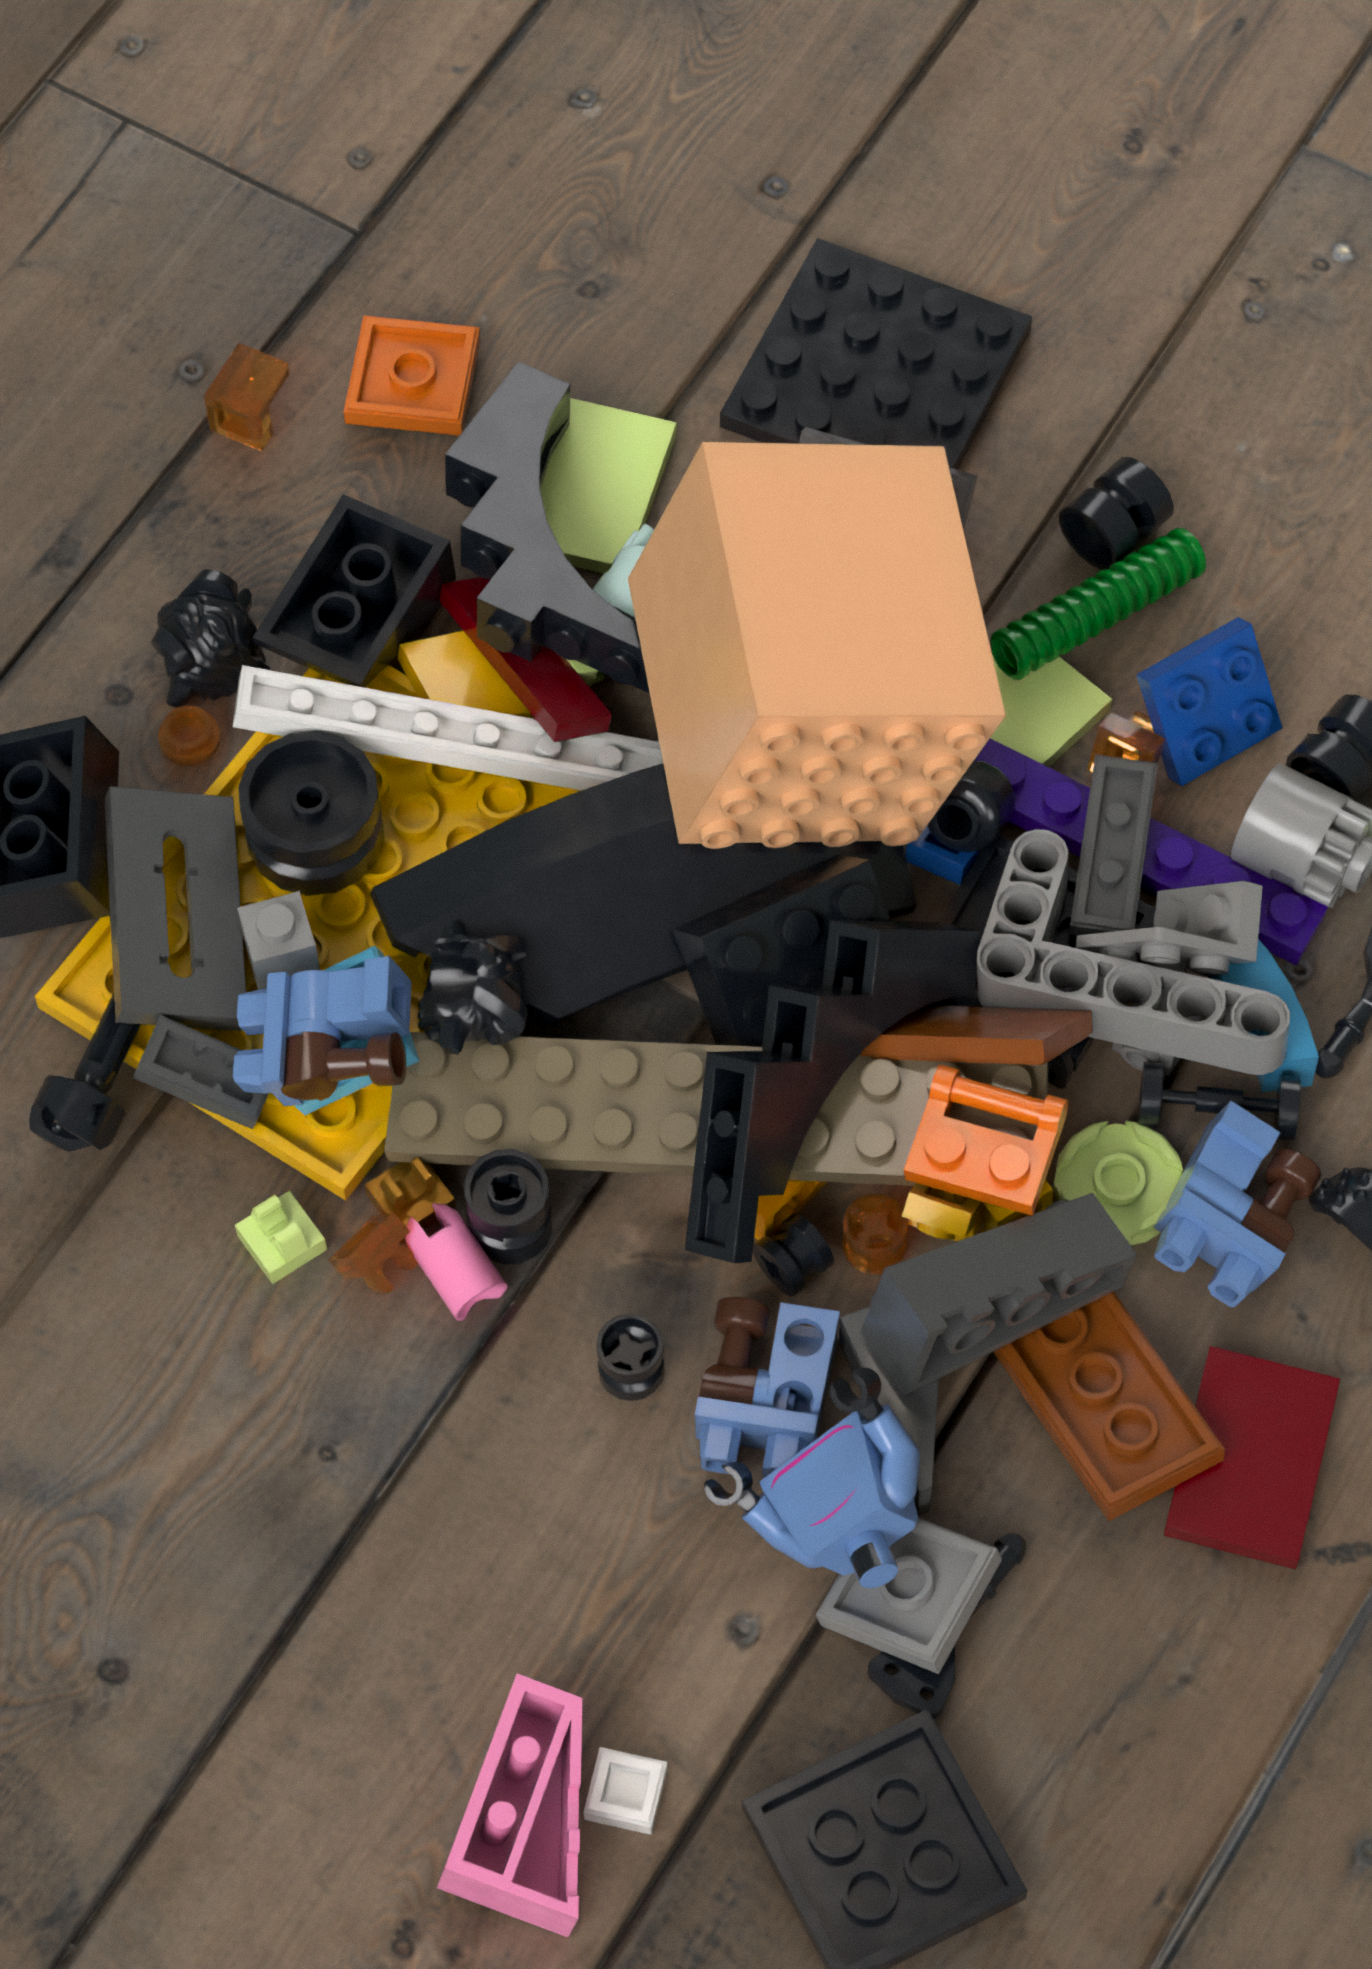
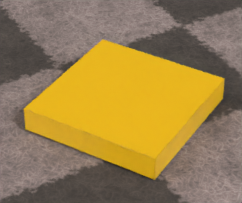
[397,631,535,719]

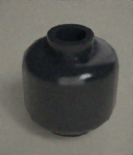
[927,760,1015,853]

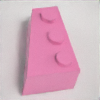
[437,1673,582,1937]

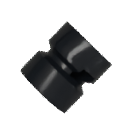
[1059,457,1174,570]
[1286,694,1372,802]
[464,1149,553,1265]

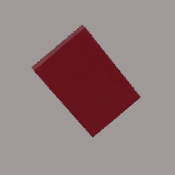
[1163,1346,1341,1570]

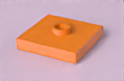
[343,315,481,436]

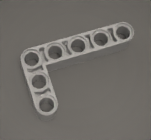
[977,829,1290,1075]

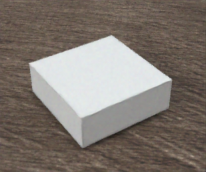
[583,1747,668,1835]

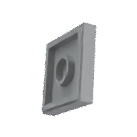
[816,1518,1002,1674]

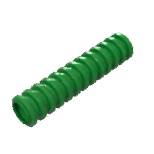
[990,528,1206,680]

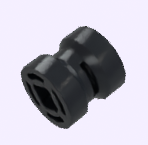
[596,1314,664,1401]

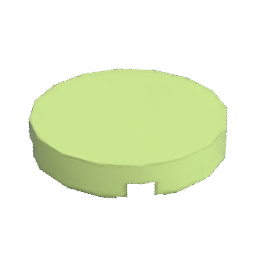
[1053,1121,1183,1245]

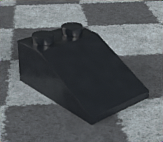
[252,494,456,688]

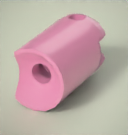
[405,1203,508,1321]

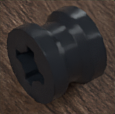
[753,1213,834,1297]

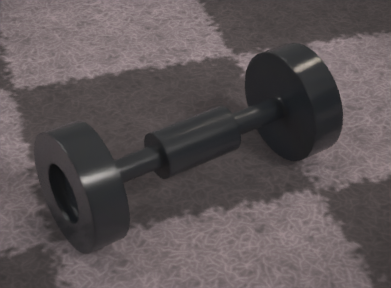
[1138,1061,1301,1141]

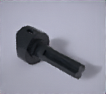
[29,992,141,1152]

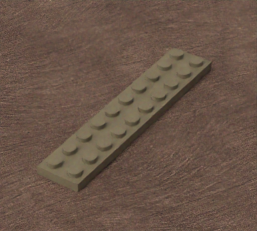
[384,1032,1049,1186]

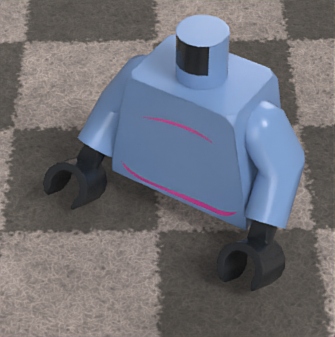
[704,1367,920,1588]

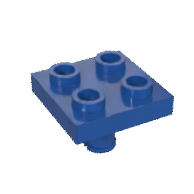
[1136,617,1283,786]

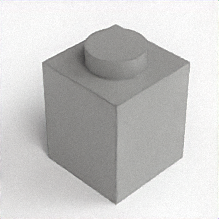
[237,891,320,990]

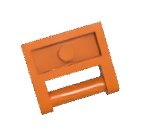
[904,1064,1069,1216]

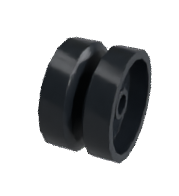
[238,731,385,896]

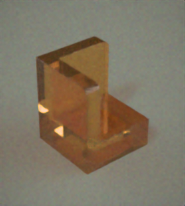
[204,343,290,451]

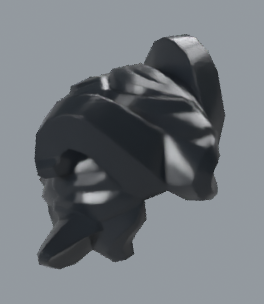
[151,569,270,709]
[417,920,528,1055]

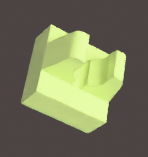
[235,1190,327,1284]

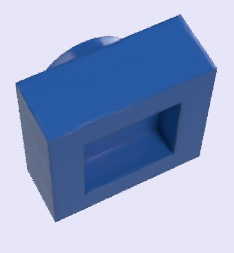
[905,826,980,885]

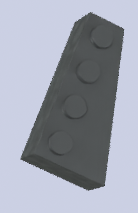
[861,1193,1137,1396]

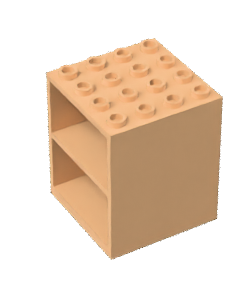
[628,442,1006,849]

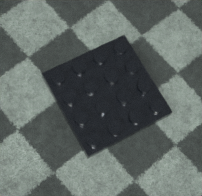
[720,238,1032,470]

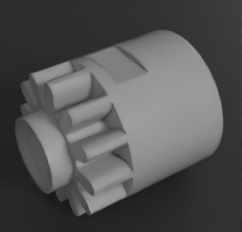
[1231,763,1372,908]

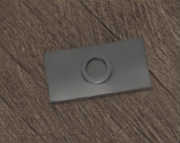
[133,1015,269,1129]

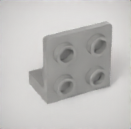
[1076,881,1263,975]

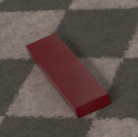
[439,577,612,742]

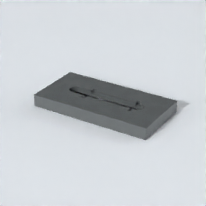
[104,786,246,1031]

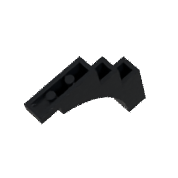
[685,920,981,1263]

